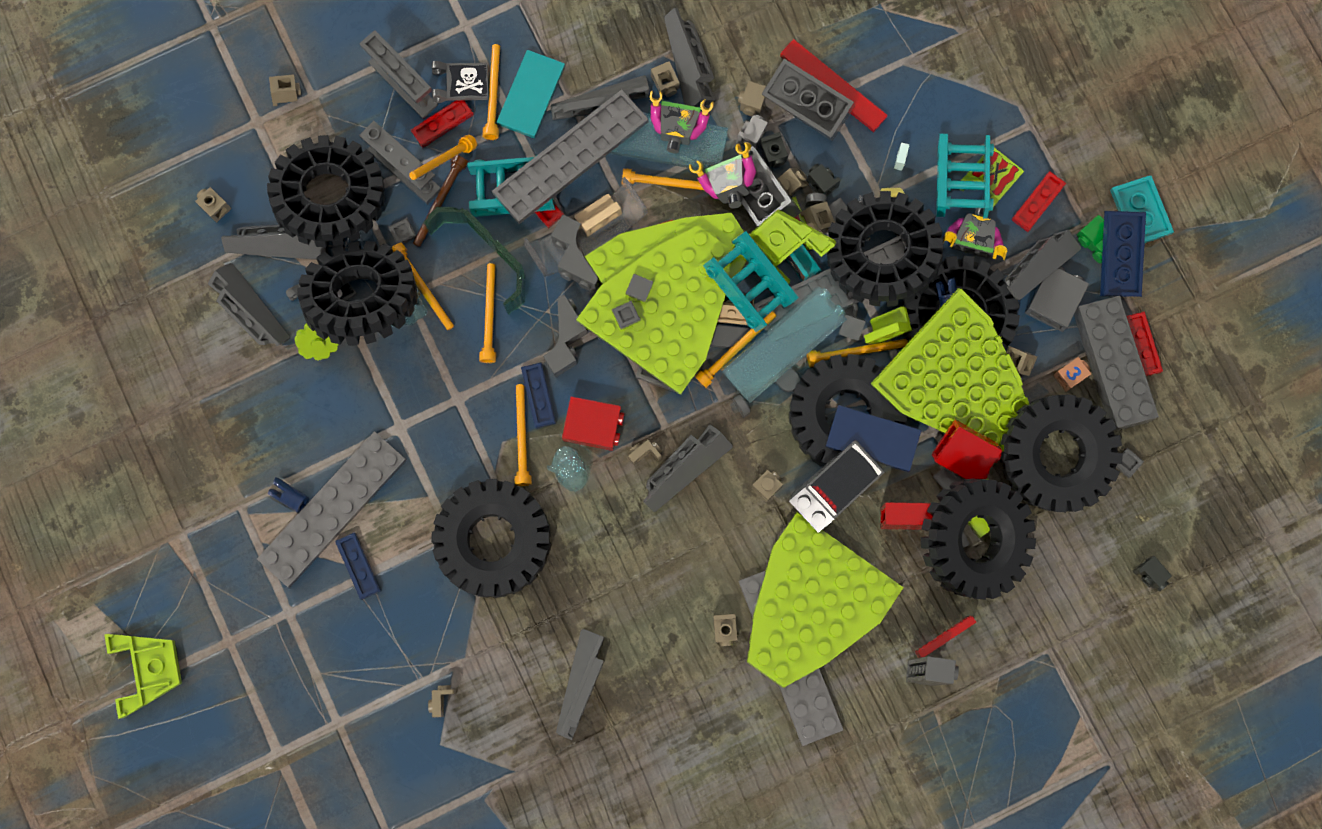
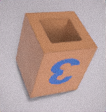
[1053,357,1091,392]

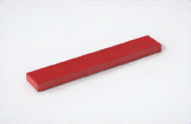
[780,39,888,133]

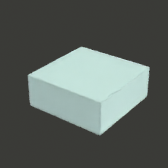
[894,143,909,171]

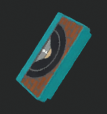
[786,244,821,281]

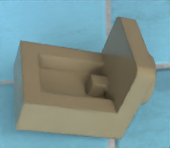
[778,168,809,196]
[628,440,662,465]
[428,685,456,717]

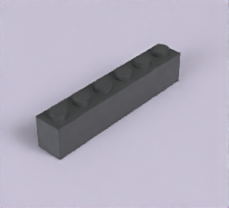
[906,656,959,686]

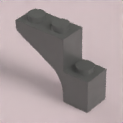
[551,215,598,291]
[543,295,587,377]

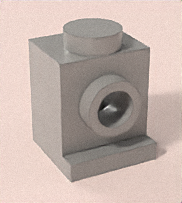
[737,115,768,149]

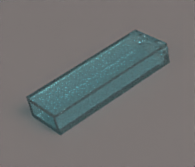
[610,112,728,171]
[720,287,847,403]

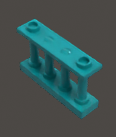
[936,134,994,219]
[467,155,555,217]
[703,231,799,332]

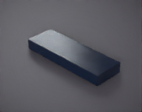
[521,362,556,429]
[335,532,381,600]

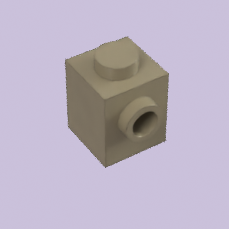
[738,81,766,116]
[752,470,783,503]

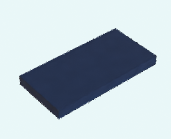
[1100,211,1146,297]
[825,405,921,472]

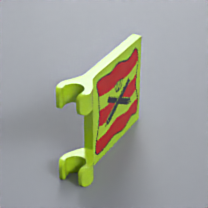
[959,147,1024,212]

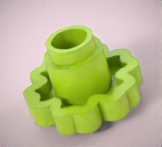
[295,323,339,361]

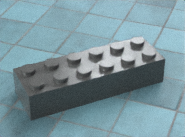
[1074,296,1159,432]

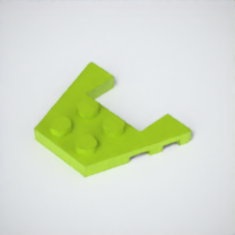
[749,209,836,284]
[104,634,182,719]

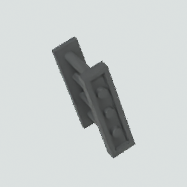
[359,30,438,119]
[359,121,441,205]

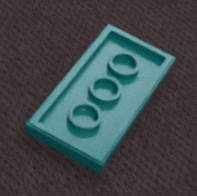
[496,50,565,139]

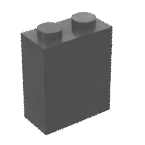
[1025,266,1089,332]

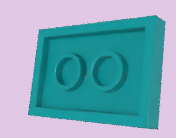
[1110,175,1174,243]

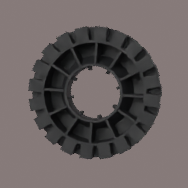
[267,135,385,248]
[827,191,943,307]
[297,241,418,346]
[902,256,1020,350]
[789,354,907,466]
[1000,395,1123,513]
[921,478,1036,600]
[431,479,551,598]

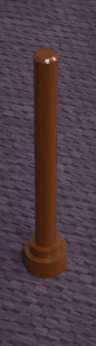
[413,155,469,247]

